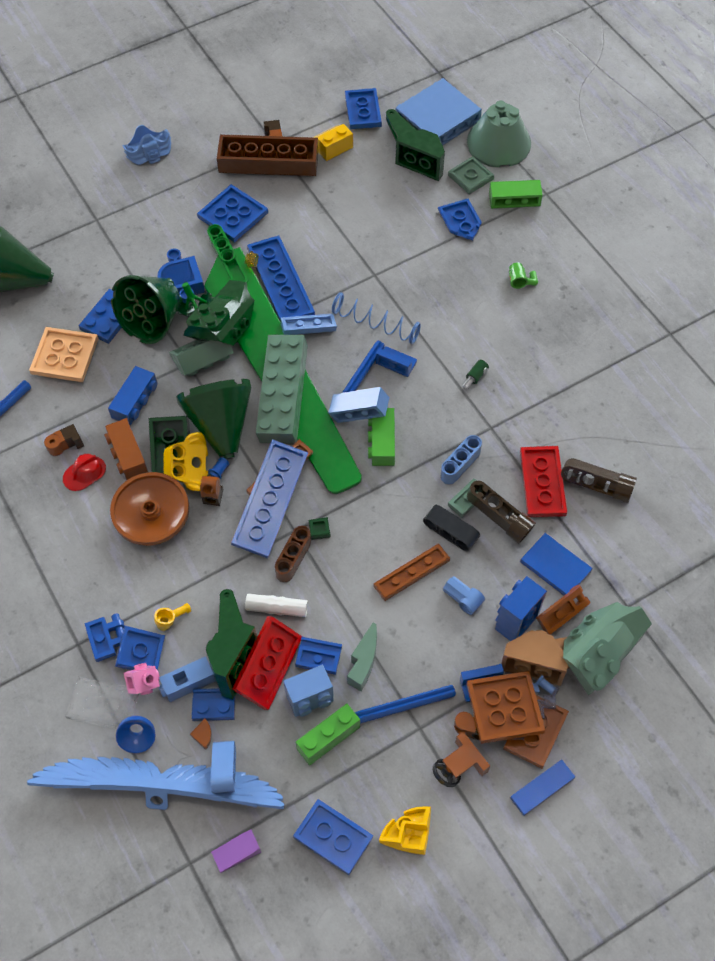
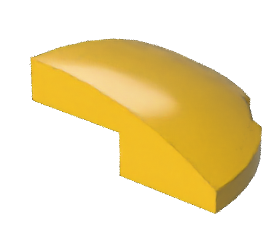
[379,806,431,855]

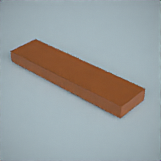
[374,543,450,601]

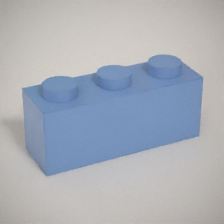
[328,387,390,423]

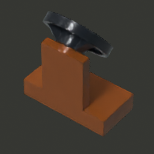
[432,732,490,787]

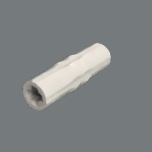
[245,594,308,617]

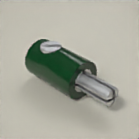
[462,359,489,390]

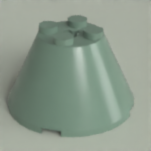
[467,100,531,168]

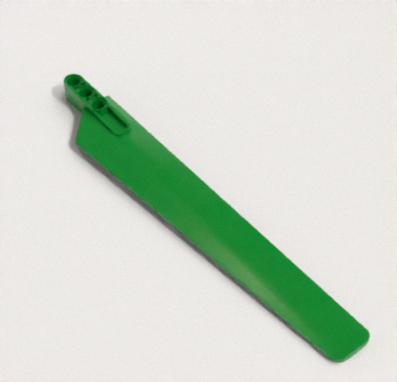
[204,224,362,494]

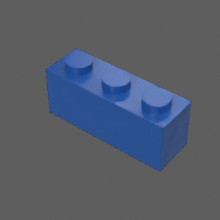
[108,366,157,426]

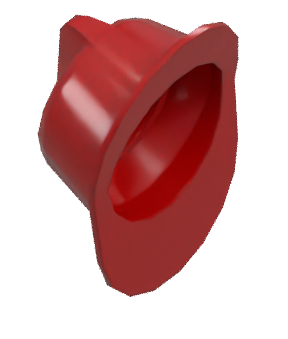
[63,454,106,491]

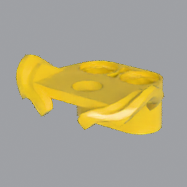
[164,432,208,491]

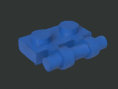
[84,613,125,662]

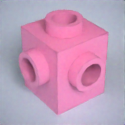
[124,663,160,695]

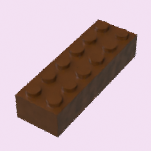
[217,134,318,176]

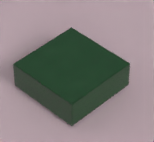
[308,517,331,540]

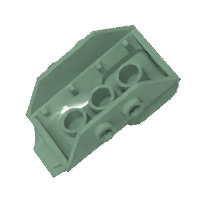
[563,602,652,695]

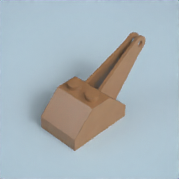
[501,630,570,686]

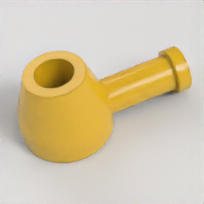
[154,603,191,631]

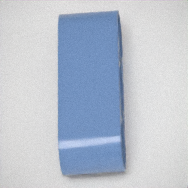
[440,435,482,484]
[211,741,236,793]

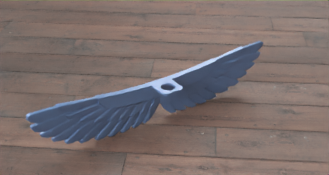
[27,757,284,810]

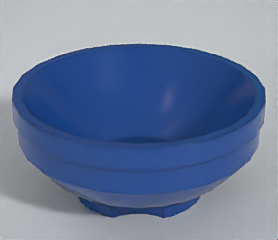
[116,716,156,753]

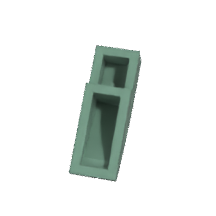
[347,622,377,692]

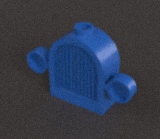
[157,248,205,303]

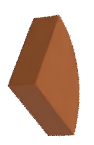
[190,718,212,749]

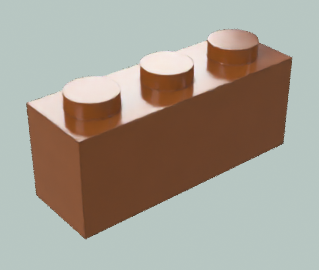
[104,418,148,480]

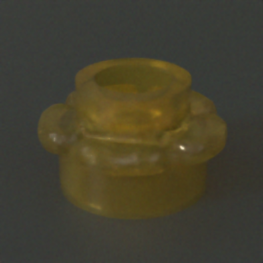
[245,251,259,268]

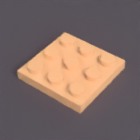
[29,327,99,382]

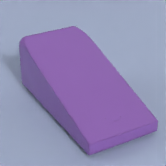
[211,829,261,873]

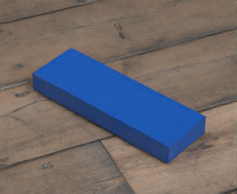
[510,759,576,816]

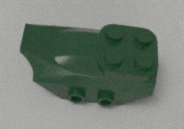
[183,280,255,346]

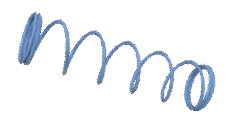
[332,292,421,344]

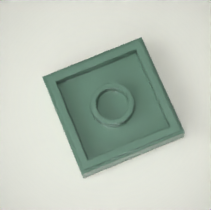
[448,156,494,194]

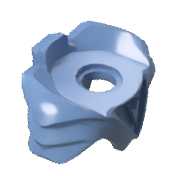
[122,125,171,165]

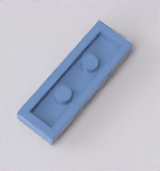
[280,313,337,335]

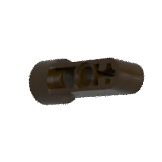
[561,458,637,503]
[467,481,536,544]

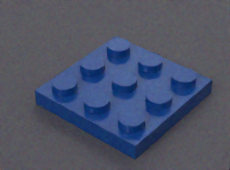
[197,184,268,243]

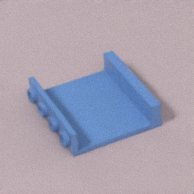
[395,78,482,146]

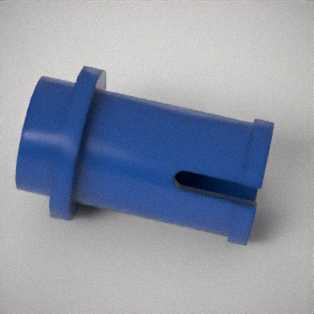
[207,457,229,479]

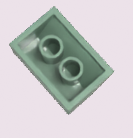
[169,339,234,376]

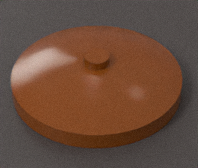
[110,472,189,546]

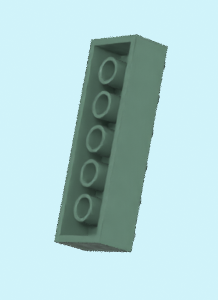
[256,335,308,444]

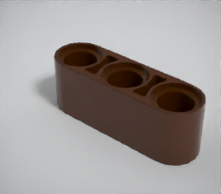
[275,526,311,582]

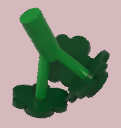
[177,282,214,317]

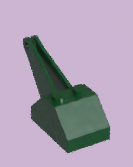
[386,109,445,181]
[206,589,258,700]

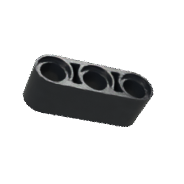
[423,504,480,552]

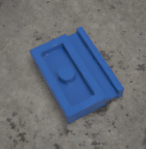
[295,637,342,675]
[192,688,235,721]

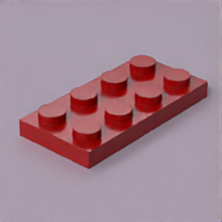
[520,446,567,518]
[232,616,303,710]

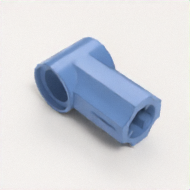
[443,576,485,615]

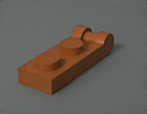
[536,585,590,635]

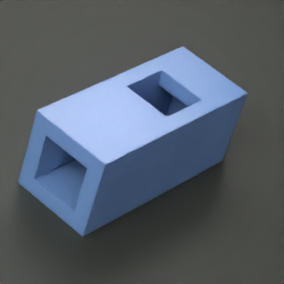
[159,656,216,702]

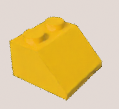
[313,124,353,161]

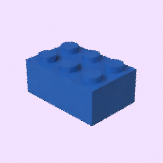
[495,576,547,641]

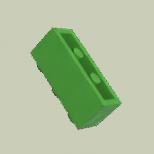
[489,180,543,209]
[368,408,395,466]
[296,704,360,766]

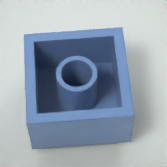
[283,664,334,717]

